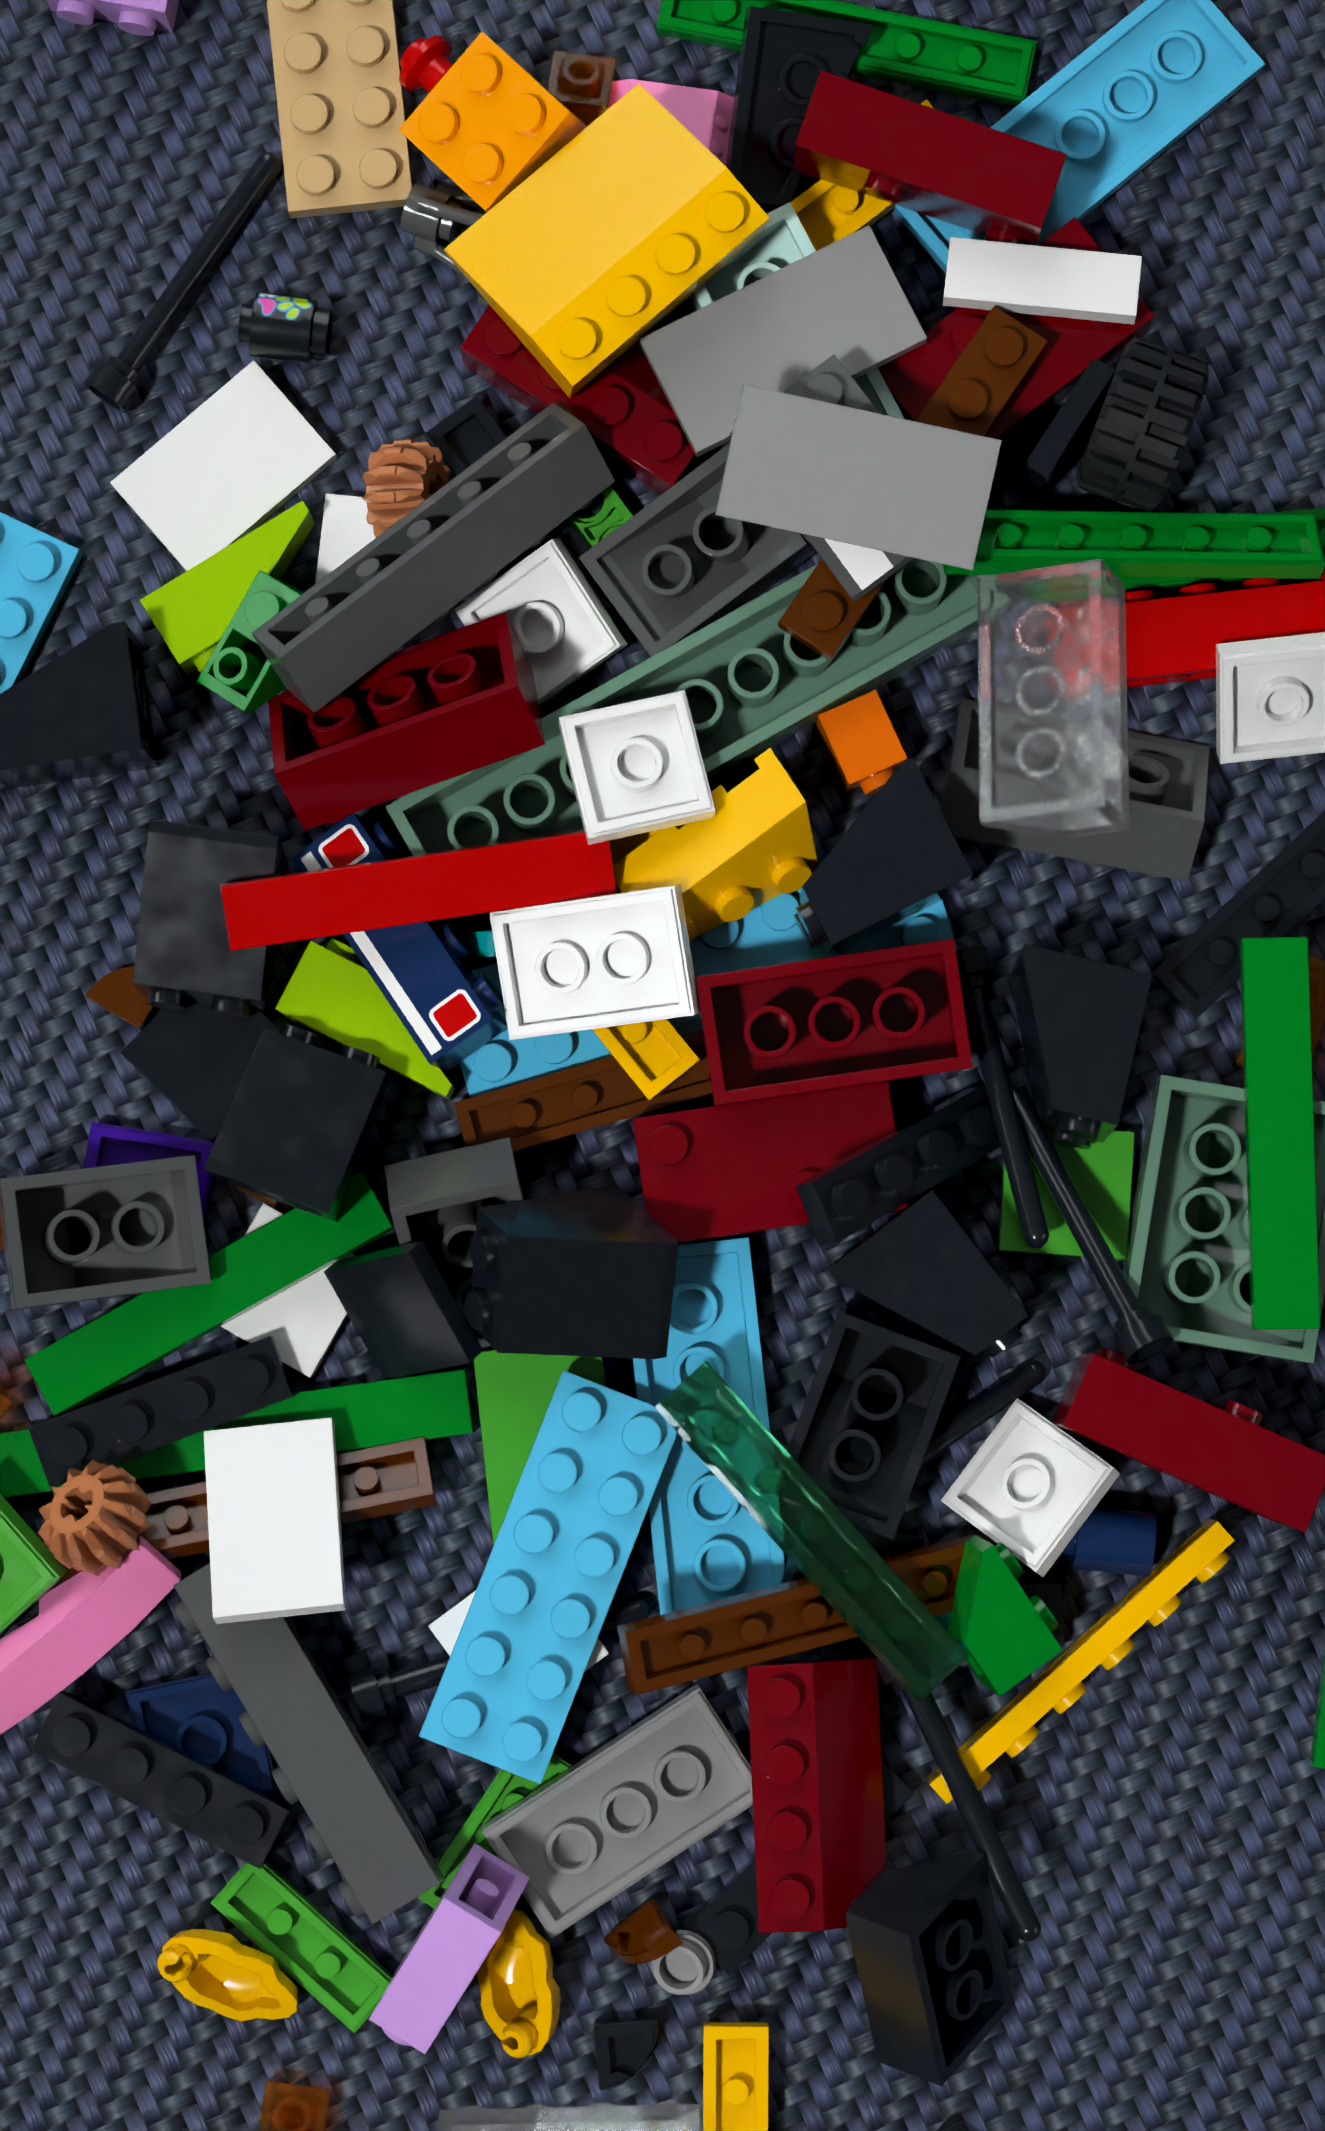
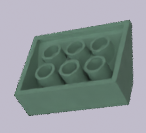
[1113,1075,1325,1364]

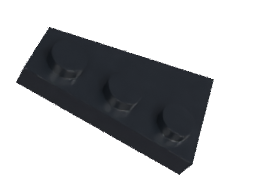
[726,6,873,208]

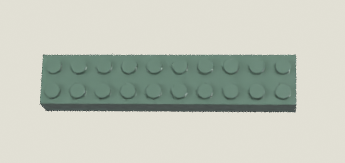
[385,558,1009,926]

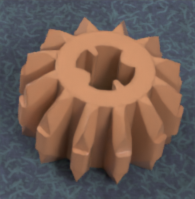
[362,439,450,538]
[38,1460,152,1577]

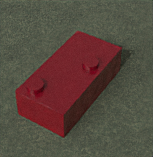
[795,70,1067,245]
[879,217,1154,447]
[268,612,545,831]
[696,939,973,1106]
[632,1081,907,1244]
[1051,1347,1325,1532]

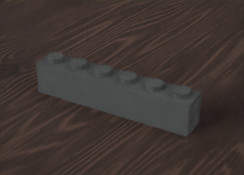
[251,402,615,713]
[173,1563,445,1925]

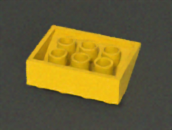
[444,83,769,398]

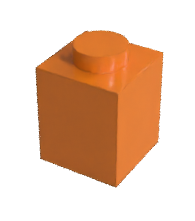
[816,689,907,796]

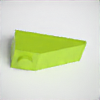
[140,500,315,675]
[275,938,456,1100]

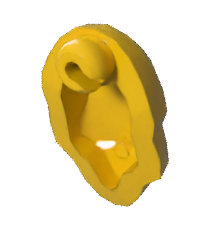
[476,1908,561,2059]
[157,1929,298,2022]

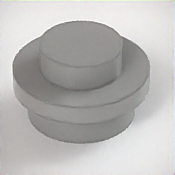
[651,1930,716,1995]

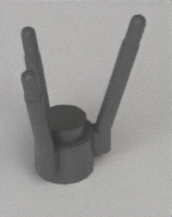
[400,183,484,279]

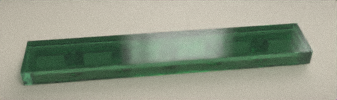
[655,1361,969,1702]

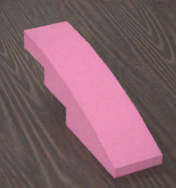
[0,1535,181,1735]

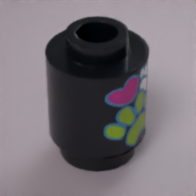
[238,293,333,364]

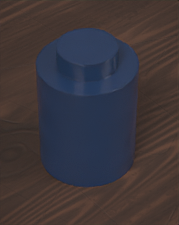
[1061,1506,1157,1577]

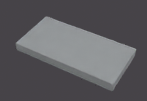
[639,225,927,457]
[715,384,1002,570]
[480,1684,753,1939]

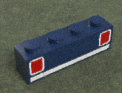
[292,813,508,1071]

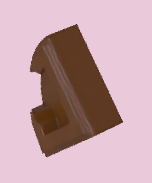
[85,966,156,1031]
[603,1898,683,1964]

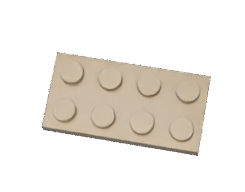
[267,0,413,219]

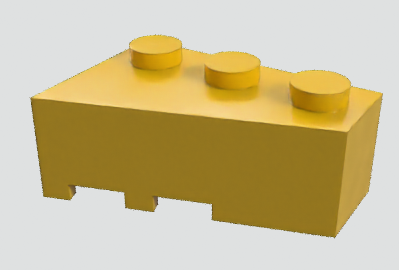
[613,748,818,943]

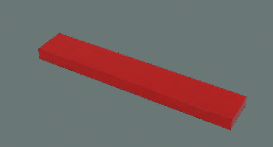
[220,830,617,951]

